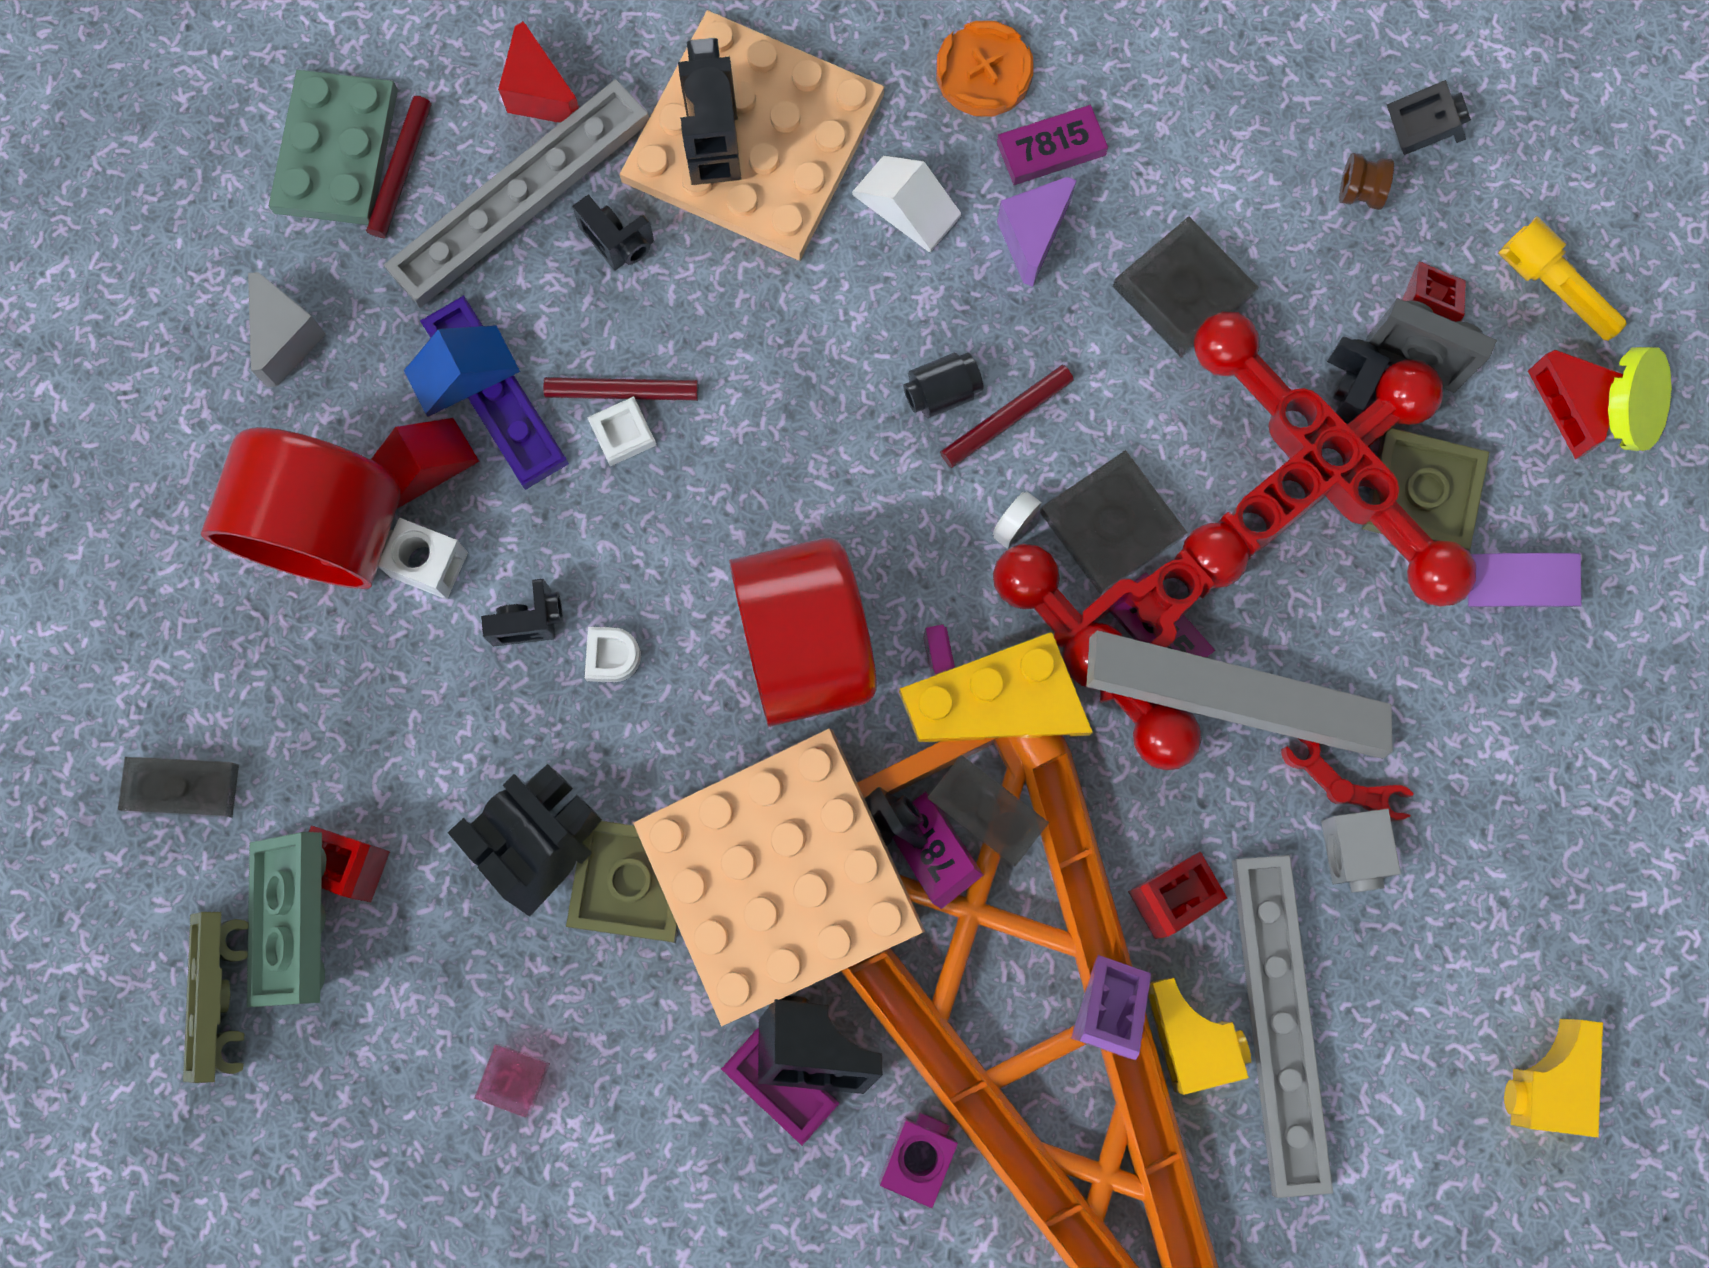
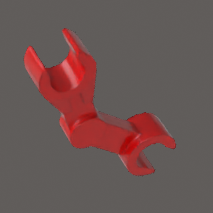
[1281,738,1414,822]

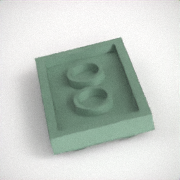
[268,69,398,225]
[247,832,326,1007]

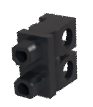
[678,38,742,185]
[447,764,602,917]

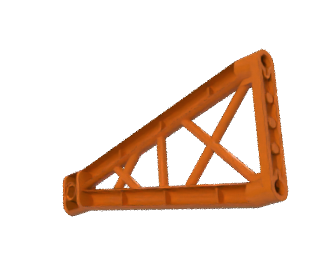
[841,735,1219,1268]

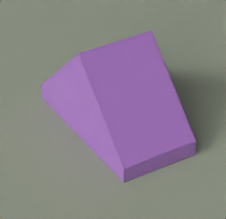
[997,177,1077,287]
[1071,955,1151,1060]

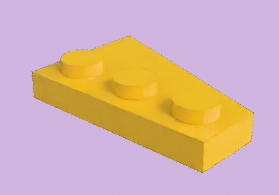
[899,632,1093,742]

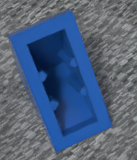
[404,325,520,417]

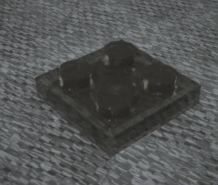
[1113,216,1259,358]
[1040,450,1188,595]

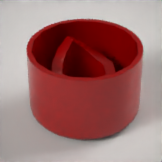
[201,427,401,589]
[729,538,877,727]

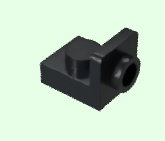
[1387,80,1471,155]
[572,194,654,271]
[1327,337,1390,424]
[481,579,563,647]
[864,787,928,849]

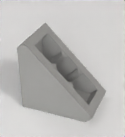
[248,272,326,387]

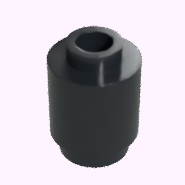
[903,352,984,419]

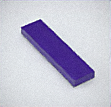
[420,295,569,490]

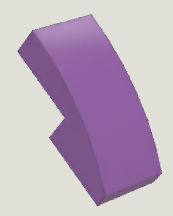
[1468,553,1582,608]

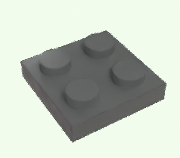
[1366,298,1497,393]

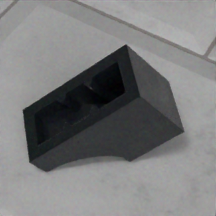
[758,996,883,1094]

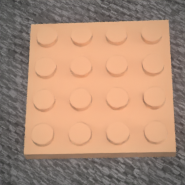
[619,10,884,261]
[633,729,925,1027]

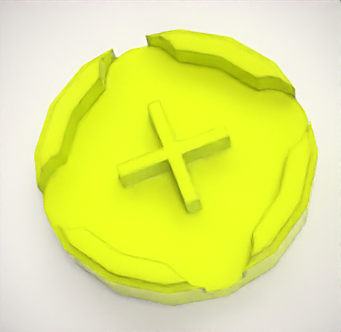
[1608,347,1672,451]

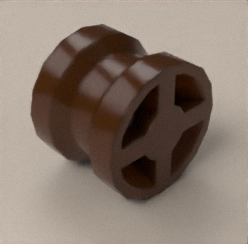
[1339,153,1394,210]

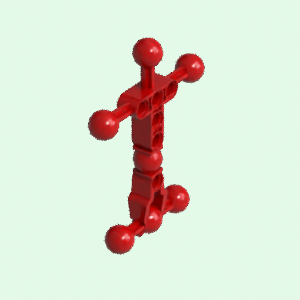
[993,311,1476,770]

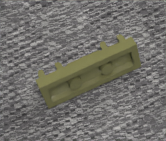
[183,912,249,1083]

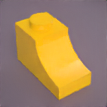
[1148,978,1251,1095]
[1504,1019,1603,1138]

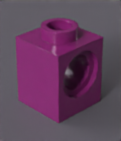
[879,1112,958,1208]

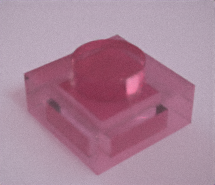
[474,1044,550,1118]

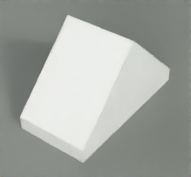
[852,156,961,253]

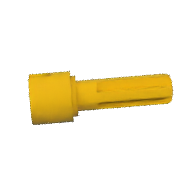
[1498,216,1627,341]

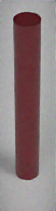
[366,96,432,239]
[940,364,1074,468]
[543,377,699,401]

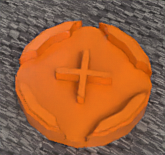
[936,20,1033,117]

